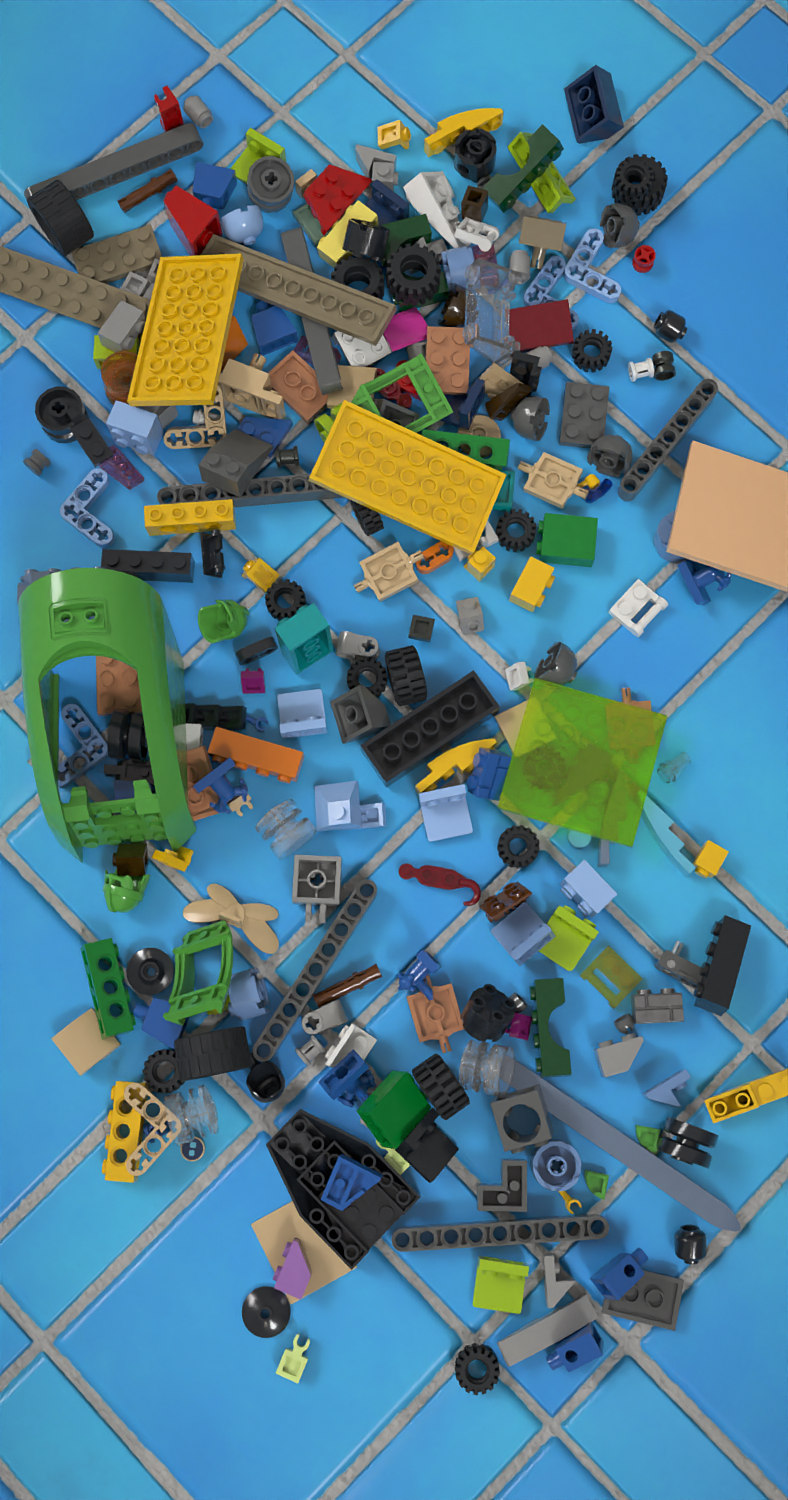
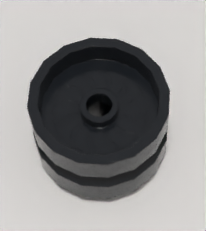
[35,386,89,443]
[107,708,148,762]
[657,1117,719,1169]

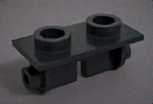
[200,530,226,578]

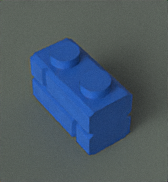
[467,747,511,801]

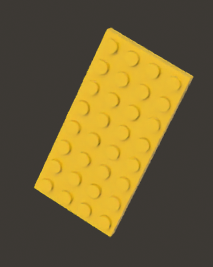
[127,254,244,406]
[308,400,506,555]

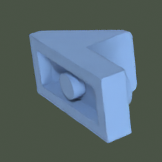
[642,1069,691,1107]

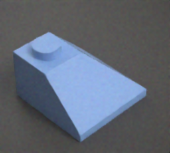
[314,781,361,832]

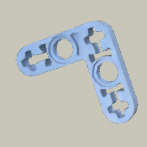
[564,228,621,303]
[60,468,115,548]

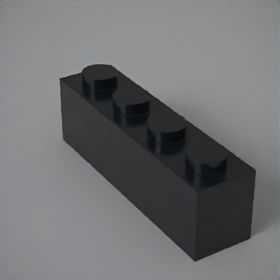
[101,549,195,583]
[693,915,751,1016]

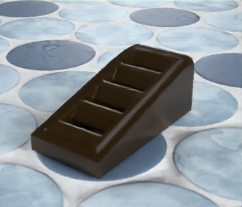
[485,383,532,421]

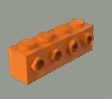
[208,727,305,784]

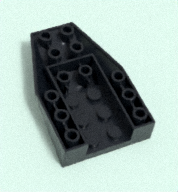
[266,1109,421,1270]

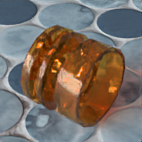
[101,351,139,407]

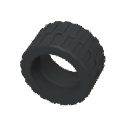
[27,180,94,256]
[174,1026,252,1081]

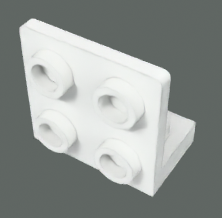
[331,331,391,367]
[325,1023,377,1068]

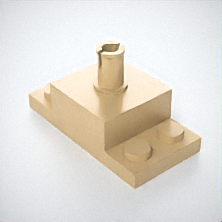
[216,353,286,419]

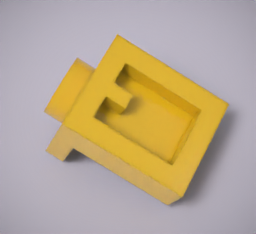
[378,120,411,150]
[241,558,280,592]
[152,847,194,872]

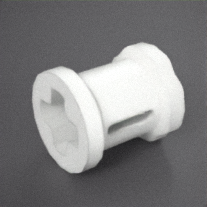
[628,358,654,382]

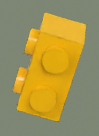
[509,556,555,613]

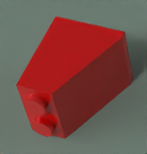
[164,185,223,256]

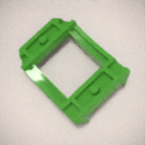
[351,353,453,433]
[163,920,233,1026]

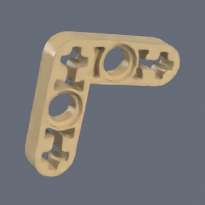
[164,383,227,449]
[124,1082,182,1176]

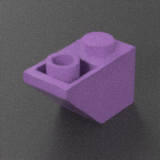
[272,1238,312,1300]

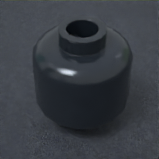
[654,310,687,343]
[674,1225,707,1265]

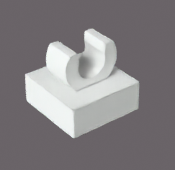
[505,662,534,691]

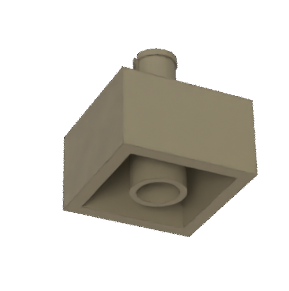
[519,215,567,269]

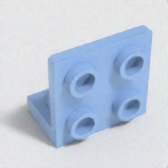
[277,689,327,739]
[419,784,473,842]

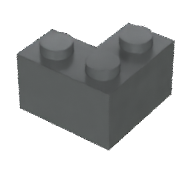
[476,1159,527,1212]

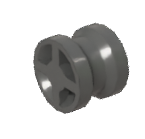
[23,449,51,476]

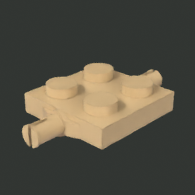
[518,452,589,509]
[354,542,424,602]

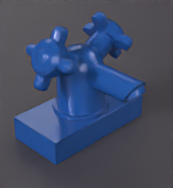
[677,561,732,605]
[192,758,248,814]
[397,949,441,1001]
[318,1049,376,1108]

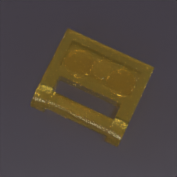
[579,946,642,1009]

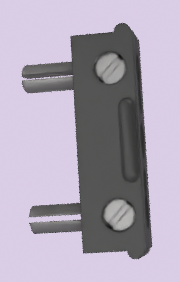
[654,941,702,989]

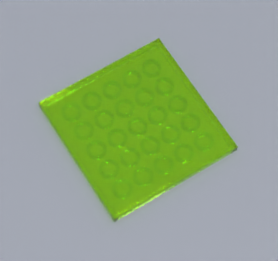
[497,678,667,848]

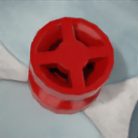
[632,245,656,273]

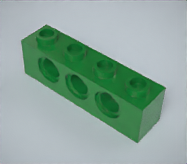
[422,429,511,471]
[80,938,136,1040]

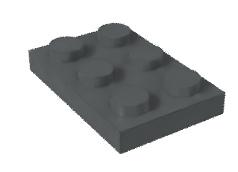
[559,382,610,449]
[601,1267,684,1331]

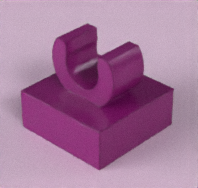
[241,668,266,694]
[505,1013,532,1041]

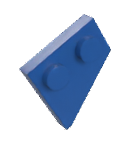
[237,417,293,458]
[321,1154,383,1211]

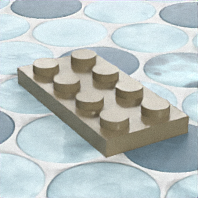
[72,224,162,284]

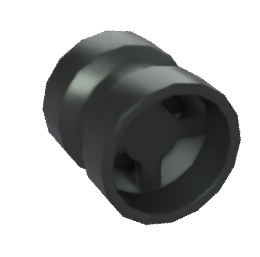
[652,351,676,381]

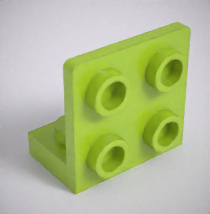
[230,127,287,185]
[472,1255,529,1314]

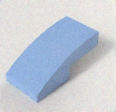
[338,803,386,830]

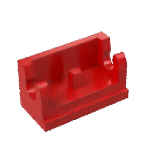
[154,85,184,132]

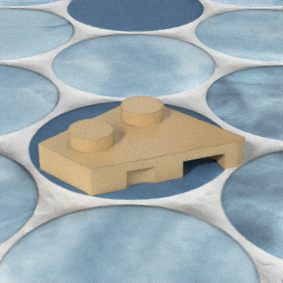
[472,363,523,399]

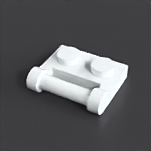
[454,217,500,251]
[608,579,668,637]

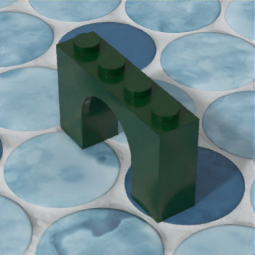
[381,214,449,313]

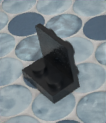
[395,1108,459,1183]

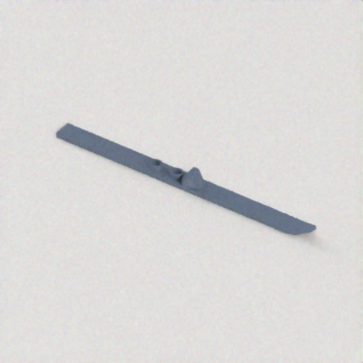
[490,1052,741,1232]

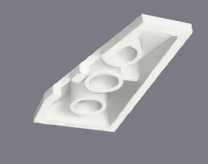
[403,171,470,248]

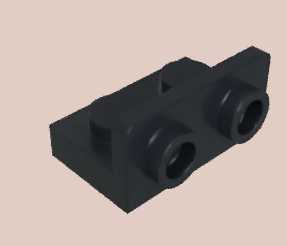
[510,351,542,397]

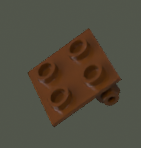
[479,881,532,923]

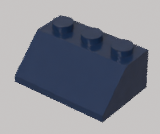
[564,65,624,144]

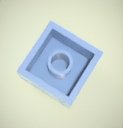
[106,400,164,455]
[559,860,617,918]

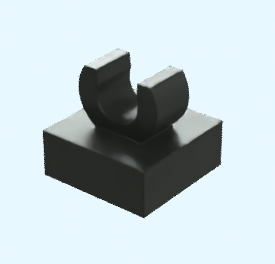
[408,615,435,643]

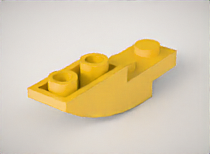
[424,108,504,158]
[415,739,497,794]
[704,1068,788,1124]

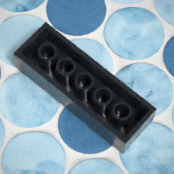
[360,670,500,788]

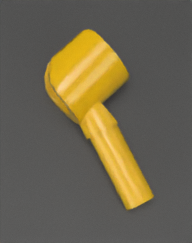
[577,474,600,490]
[558,1191,582,1214]

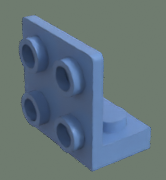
[491,902,556,967]

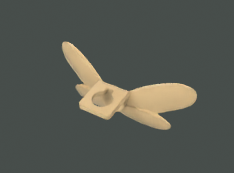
[183,883,279,954]

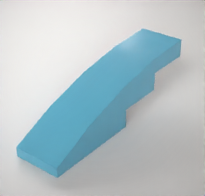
[634,790,696,877]

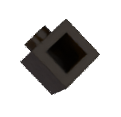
[461,185,488,222]
[112,843,149,876]

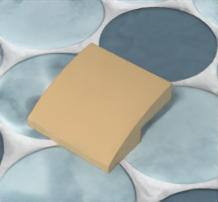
[327,365,377,408]
[494,697,556,758]
[51,1008,121,1076]

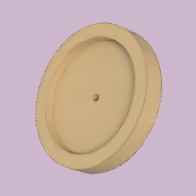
[458,415,501,458]

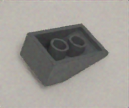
[198,429,273,497]

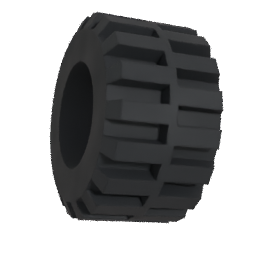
[611,154,668,216]
[386,243,441,306]
[331,256,384,300]
[385,645,427,707]
[412,1053,470,1120]

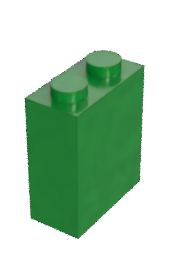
[536,513,598,567]
[356,1070,432,1149]

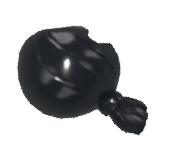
[246,1052,285,1103]

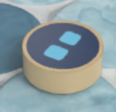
[180,1136,206,1161]

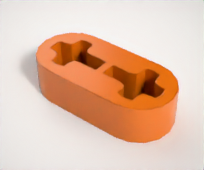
[415,541,454,574]

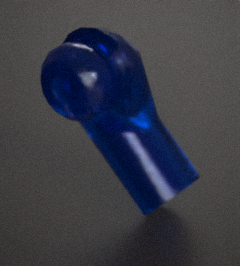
[582,479,613,503]

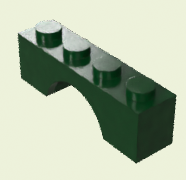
[482,124,564,213]
[529,978,572,1078]

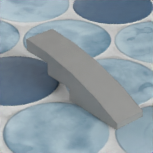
[497,1294,598,1367]

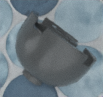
[600,203,640,248]
[511,396,550,441]
[587,434,633,477]
[534,642,577,688]

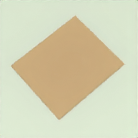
[251,1201,357,1305]

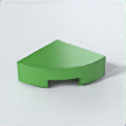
[635,1125,660,1154]
[584,1169,609,1200]

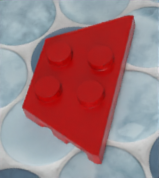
[303,164,372,236]

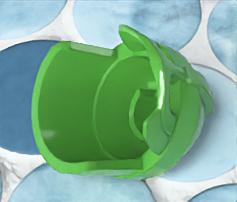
[198,600,250,643]
[102,869,151,913]

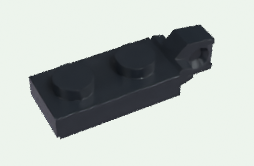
[66,406,114,468]
[104,759,155,786]

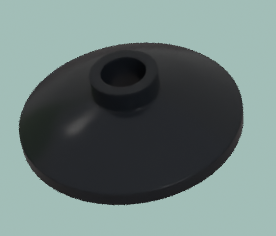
[126,948,174,995]
[242,1286,291,1338]

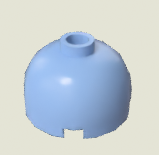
[220,205,264,246]

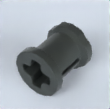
[275,446,299,468]

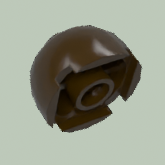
[437,285,477,328]

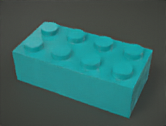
[274,603,334,675]

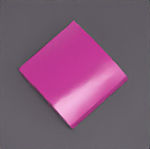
[383,307,428,352]

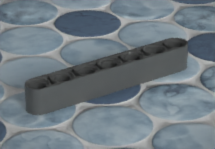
[618,379,718,501]

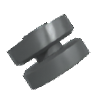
[247,156,294,213]

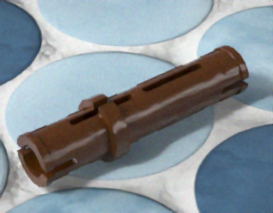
[117,169,178,213]
[313,964,383,1008]

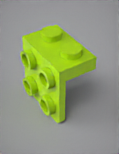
[538,905,599,971]

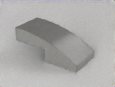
[120,270,153,297]

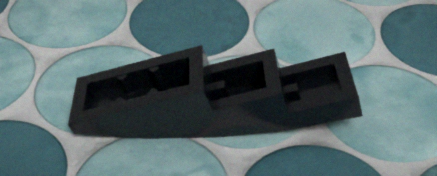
[185,703,247,730]

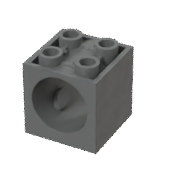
[490,1084,554,1154]

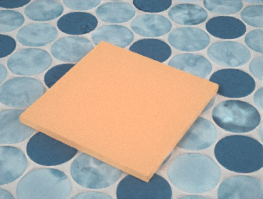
[666,441,788,592]

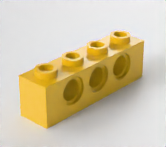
[144,499,236,536]
[102,1081,148,1183]

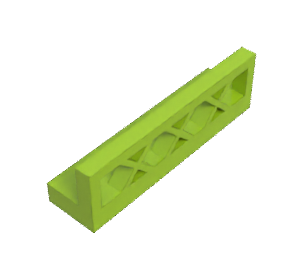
[508,132,576,213]

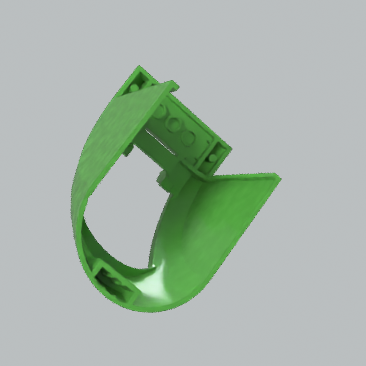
[18,568,197,864]

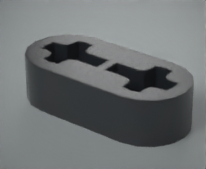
[235,637,278,665]

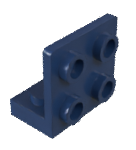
[365,179,409,226]
[440,378,485,430]

